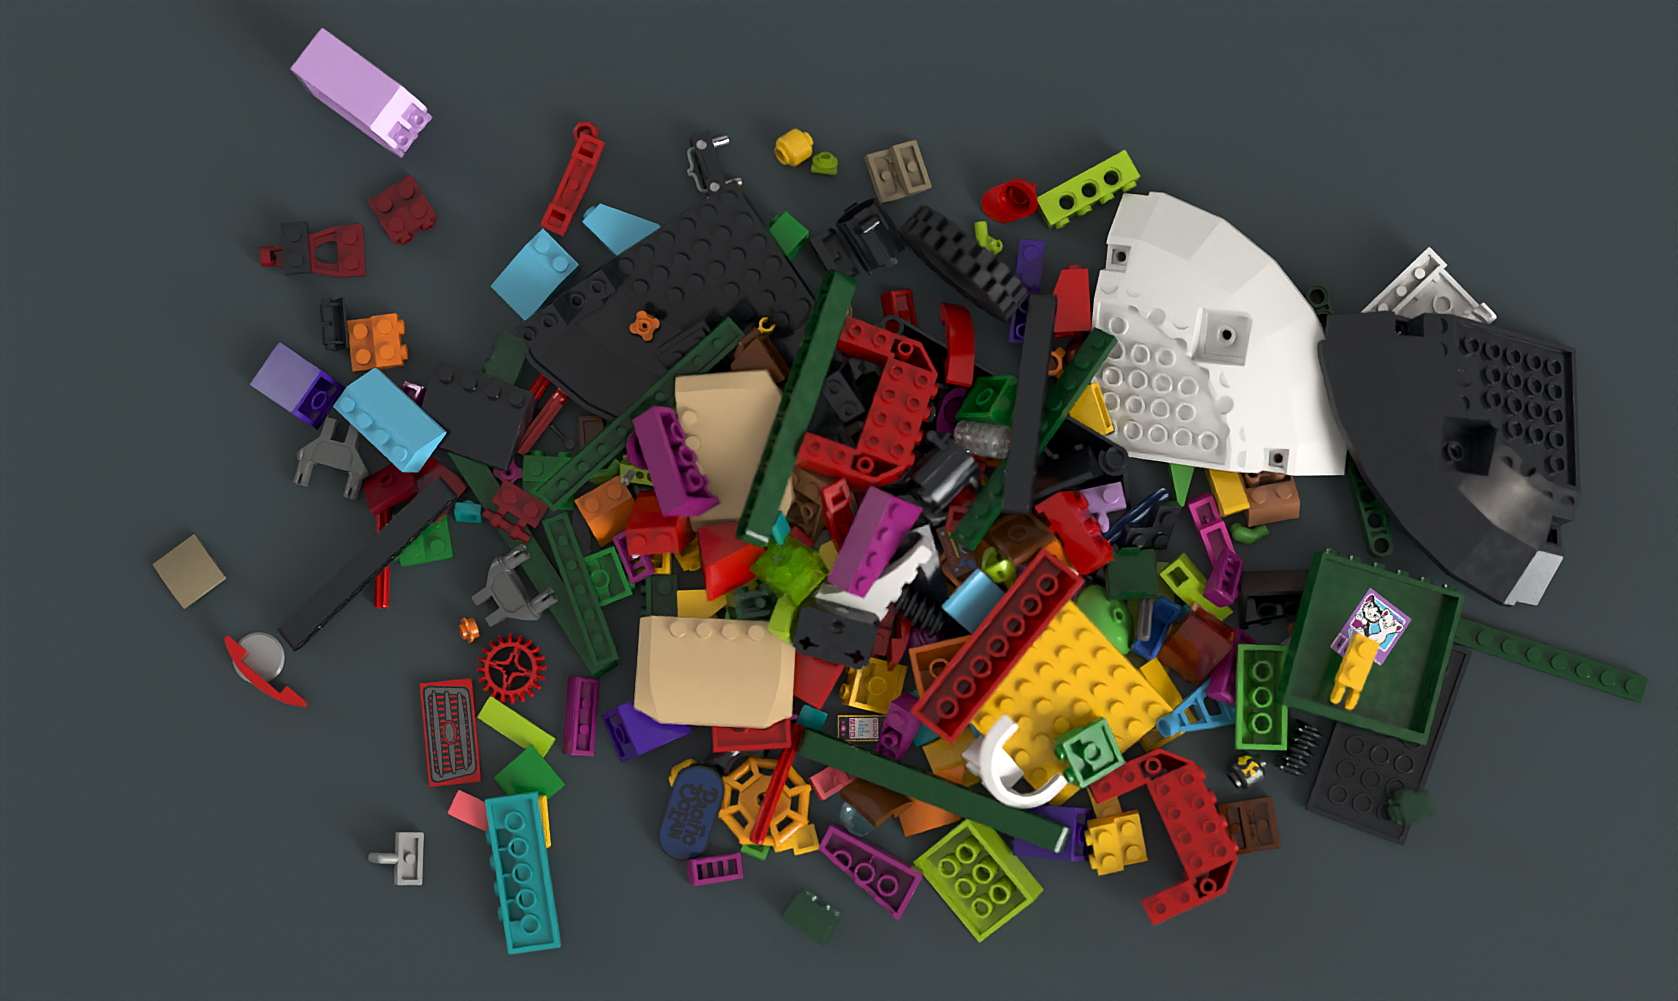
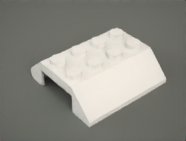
[1360,247,1497,324]

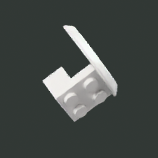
[961,714,1067,809]

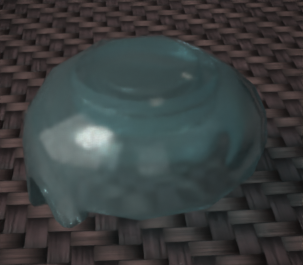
[840,802,874,837]

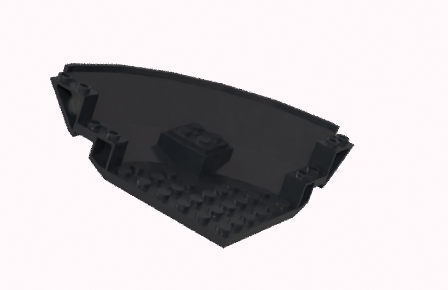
[515,179,865,440]
[1317,310,1581,608]

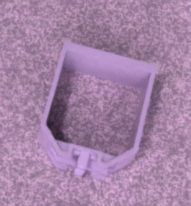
[291,28,433,158]

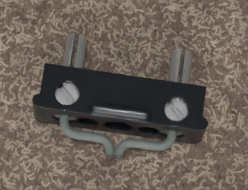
[687,131,742,197]

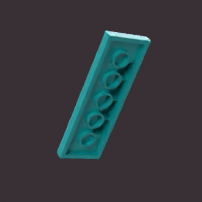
[485,791,561,954]

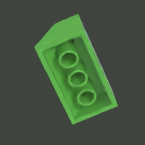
[1235,644,1288,750]

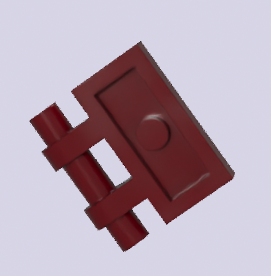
[482,479,549,544]

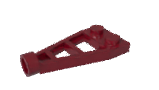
[259,224,366,278]

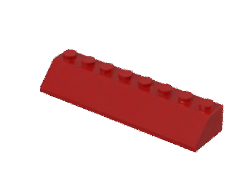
[910,547,1085,745]

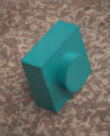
[454,500,483,524]

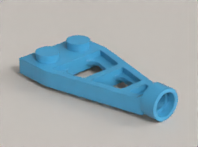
[1157,677,1236,737]

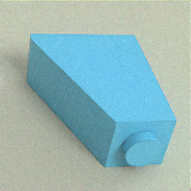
[582,204,661,256]

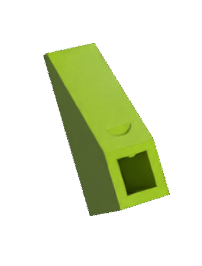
[1160,552,1233,627]

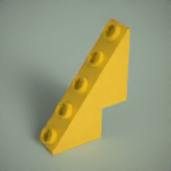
[677,561,779,619]

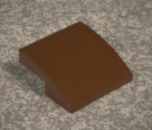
[839,777,913,828]
[1218,796,1281,855]

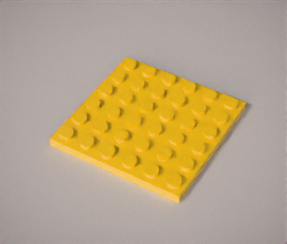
[971,599,1173,806]

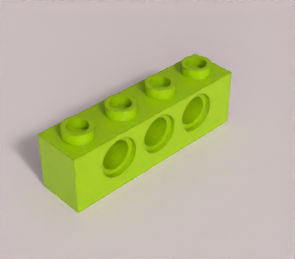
[1037,150,1140,229]

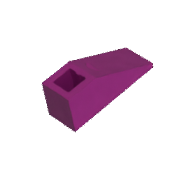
[875,692,922,761]

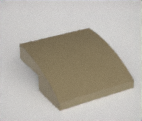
[864,140,932,205]
[152,534,226,609]

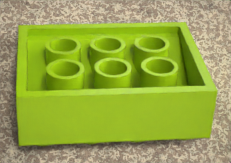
[913,818,1044,943]

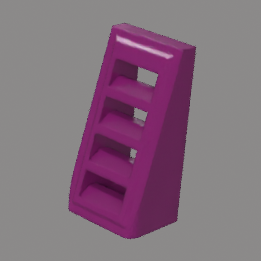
[612,531,655,584]
[1203,548,1244,608]
[686,852,744,886]

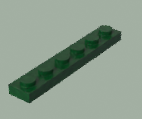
[542,512,620,668]

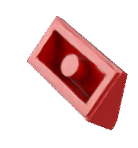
[880,289,918,333]

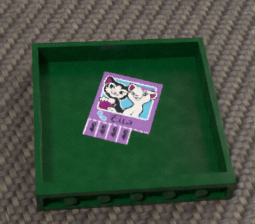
[1274,548,1465,745]

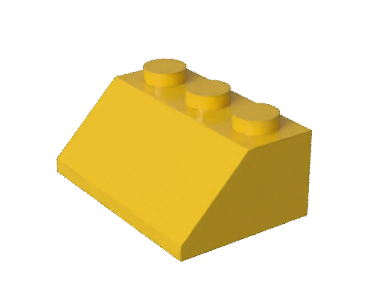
[1137,657,1197,752]

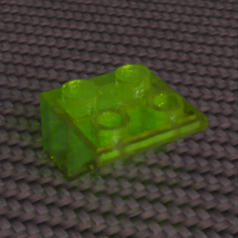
[750,534,830,609]

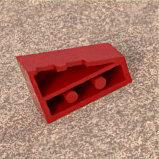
[1035,491,1114,575]

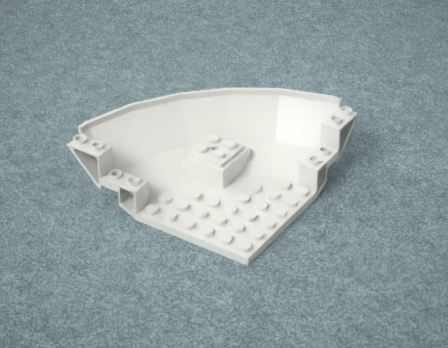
[1089,191,1349,475]

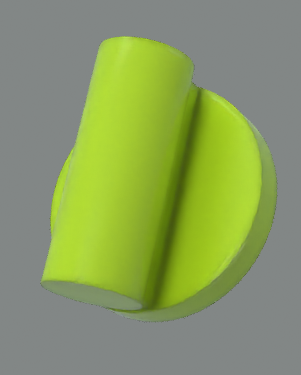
[811,152,838,176]

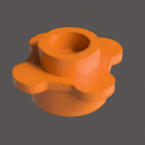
[630,311,660,341]
[458,617,479,643]

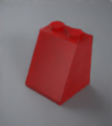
[1052,265,1091,339]
[625,490,696,555]
[697,522,769,601]
[793,648,845,710]

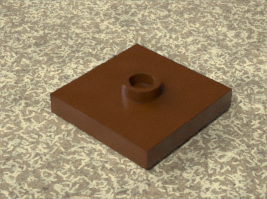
[983,513,1055,567]

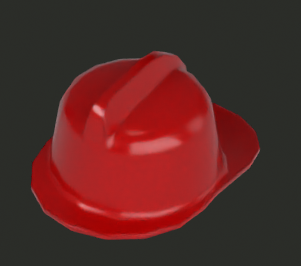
[982,178,1038,223]

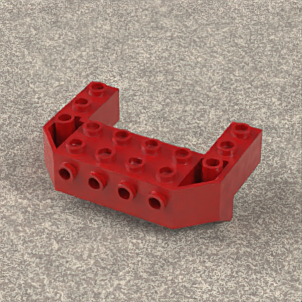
[795,316,939,493]
[1087,748,1239,925]

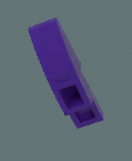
[1009,238,1045,343]

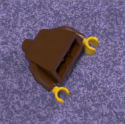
[731,317,791,393]

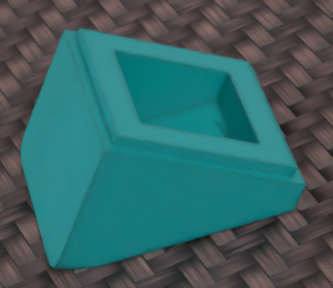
[796,704,827,731]

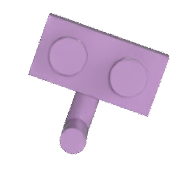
[1079,482,1126,533]

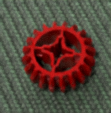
[476,634,547,704]

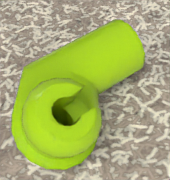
[974,221,1003,255]

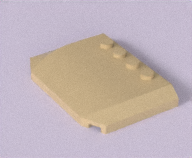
[675,369,794,531]
[634,616,795,728]

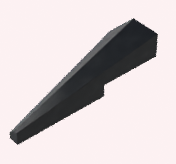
[888,523,961,640]

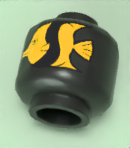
[1226,751,1266,790]

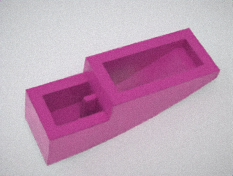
[1185,491,1236,569]

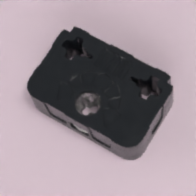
[792,597,880,670]

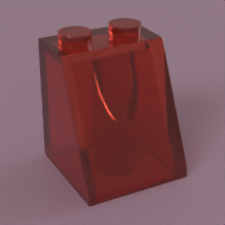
[1156,601,1236,685]

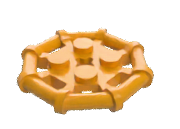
[718,756,812,848]

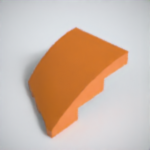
[899,764,967,837]

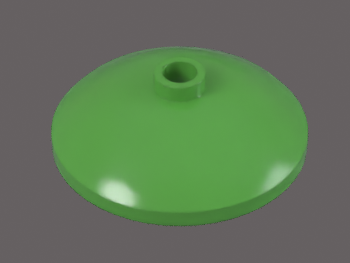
[1074,585,1134,656]

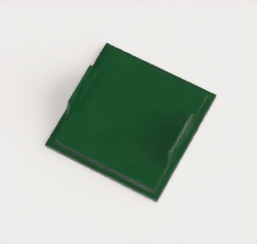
[1104,547,1159,600]

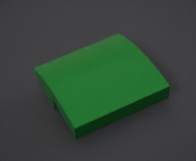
[494,745,566,800]

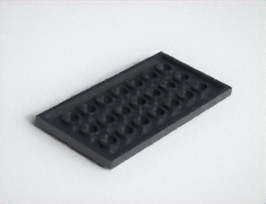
[1304,644,1473,846]

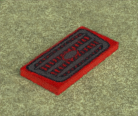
[420,678,482,787]

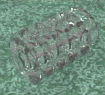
[954,420,1012,459]

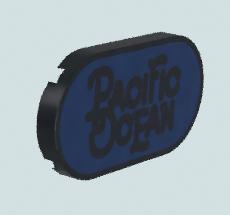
[658,763,725,861]

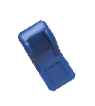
[1130,595,1181,661]

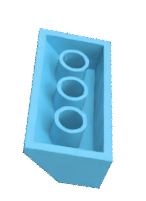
[333,367,447,473]

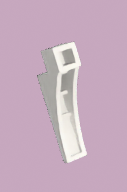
[811,535,933,623]

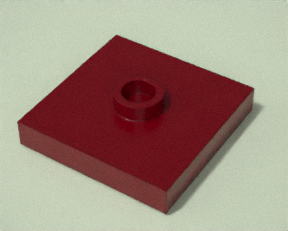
[404,456,469,525]
[362,463,419,516]

